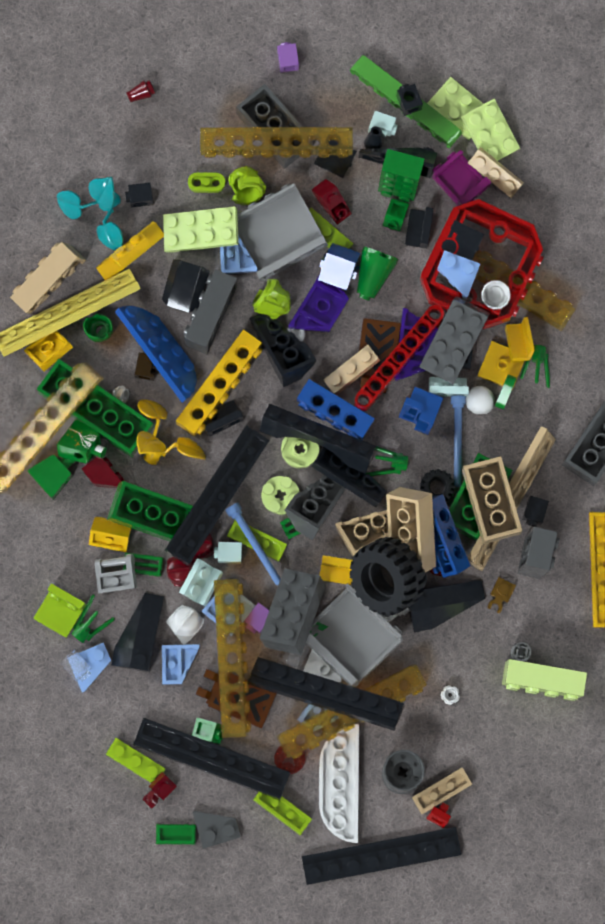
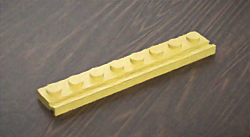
[0,269,140,357]

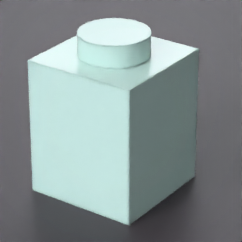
[214,542,242,564]

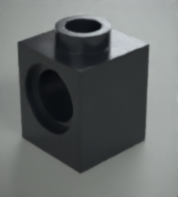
[396,84,423,116]
[125,182,153,208]
[522,496,549,527]

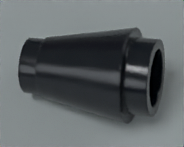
[364,127,382,149]

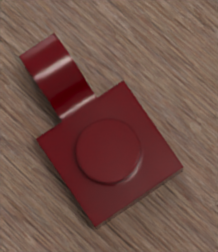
[142,772,177,809]

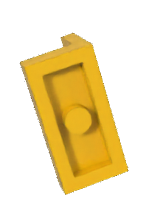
[505,317,535,362]
[89,516,132,552]
[319,555,353,585]

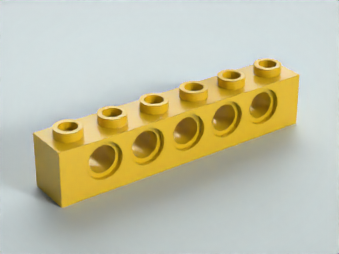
[176,330,263,437]

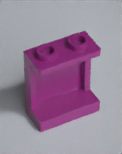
[432,150,491,206]

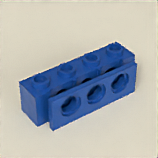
[297,379,375,440]
[432,494,471,578]

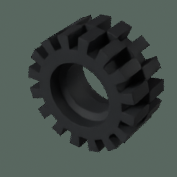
[420,469,455,502]

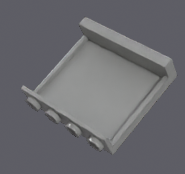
[237,183,328,281]
[306,583,403,687]

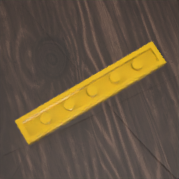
[589,512,605,628]

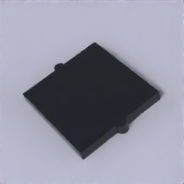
[314,137,357,178]
[442,220,485,260]

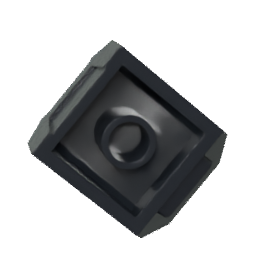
[162,259,210,312]

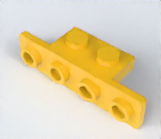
[96,221,164,280]

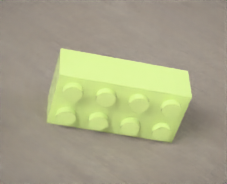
[502,659,587,701]

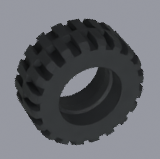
[350,537,426,616]

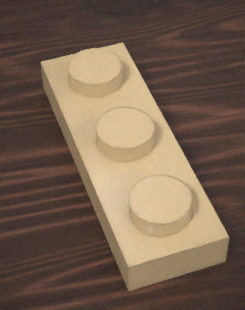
[468,147,524,198]
[323,345,381,395]
[411,768,472,815]

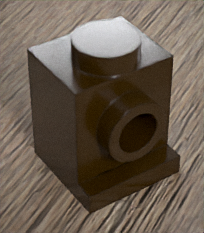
[134,352,156,381]

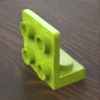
[34,583,86,638]

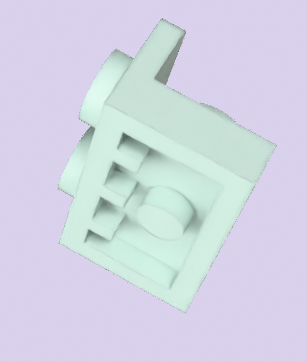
[429,377,469,397]
[179,558,223,606]

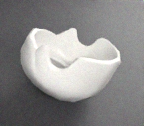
[481,280,511,310]
[466,386,496,414]

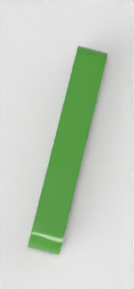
[350,55,462,148]

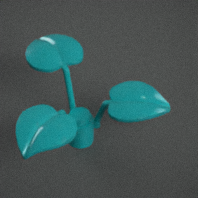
[57,177,124,251]

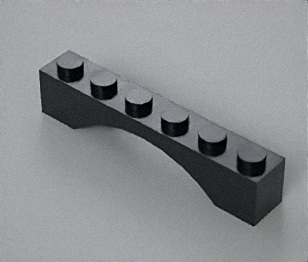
[259,404,376,474]

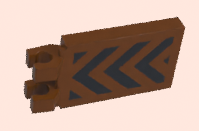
[359,318,401,394]
[196,669,276,729]

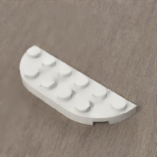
[319,724,359,843]

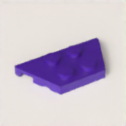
[288,276,349,332]
[395,308,438,381]

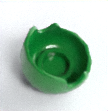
[83,313,114,342]

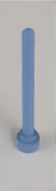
[451,395,466,487]
[225,502,281,585]

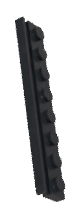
[165,425,270,566]
[247,657,404,731]
[133,718,290,800]
[301,827,461,885]

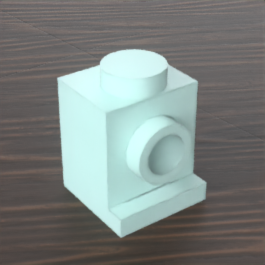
[368,111,398,137]

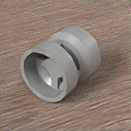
[510,642,532,662]

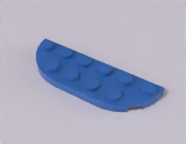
[115,306,197,403]

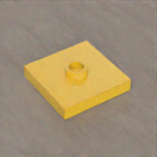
[24,331,73,372]
[477,341,524,390]

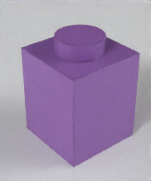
[277,42,299,73]
[244,602,269,634]

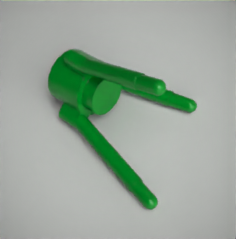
[520,345,550,388]
[366,446,408,476]
[71,594,115,643]

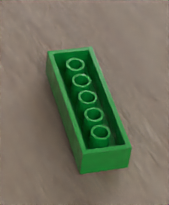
[36,359,154,458]

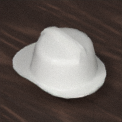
[166,605,204,645]

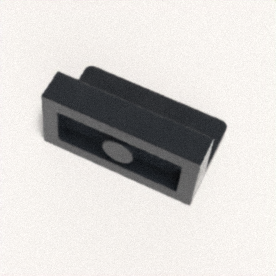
[405,207,434,249]
[200,400,244,437]

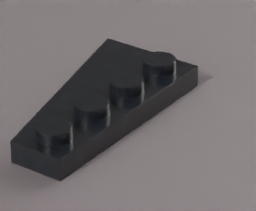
[311,447,387,508]

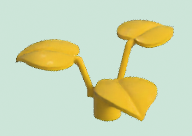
[137,399,206,465]

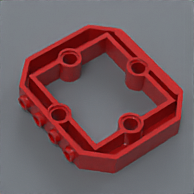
[420,199,544,330]

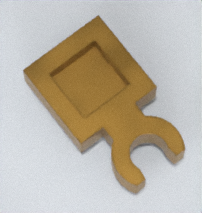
[487,577,516,614]

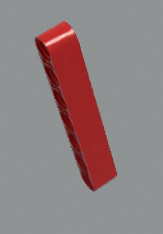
[354,305,444,412]

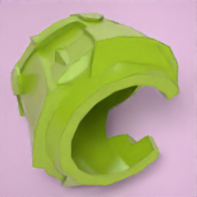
[228,166,266,205]
[252,279,291,319]

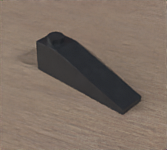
[358,147,437,178]
[249,314,316,387]
[111,593,164,672]

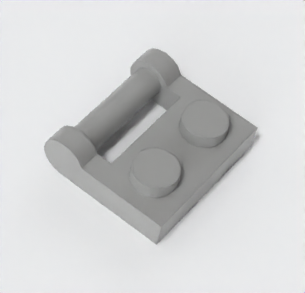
[95,554,137,594]

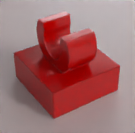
[426,802,451,828]

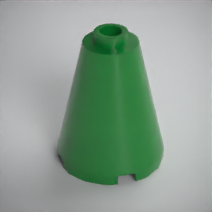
[357,247,399,301]

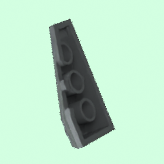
[285,475,346,540]

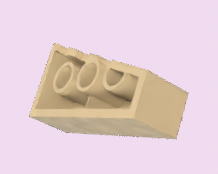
[10,242,86,314]
[335,510,389,557]

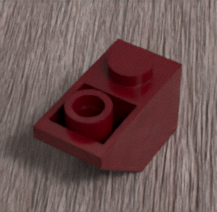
[311,179,352,225]
[82,457,124,489]

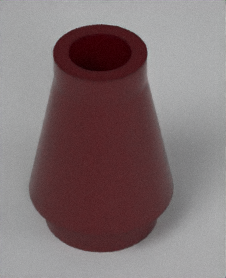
[126,80,156,102]

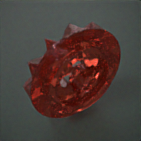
[274,743,305,774]

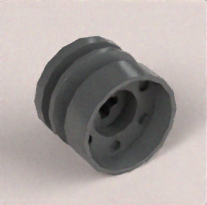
[382,750,425,794]

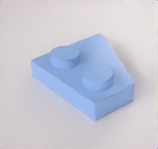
[220,235,258,274]
[437,250,480,299]

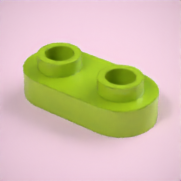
[188,172,225,193]

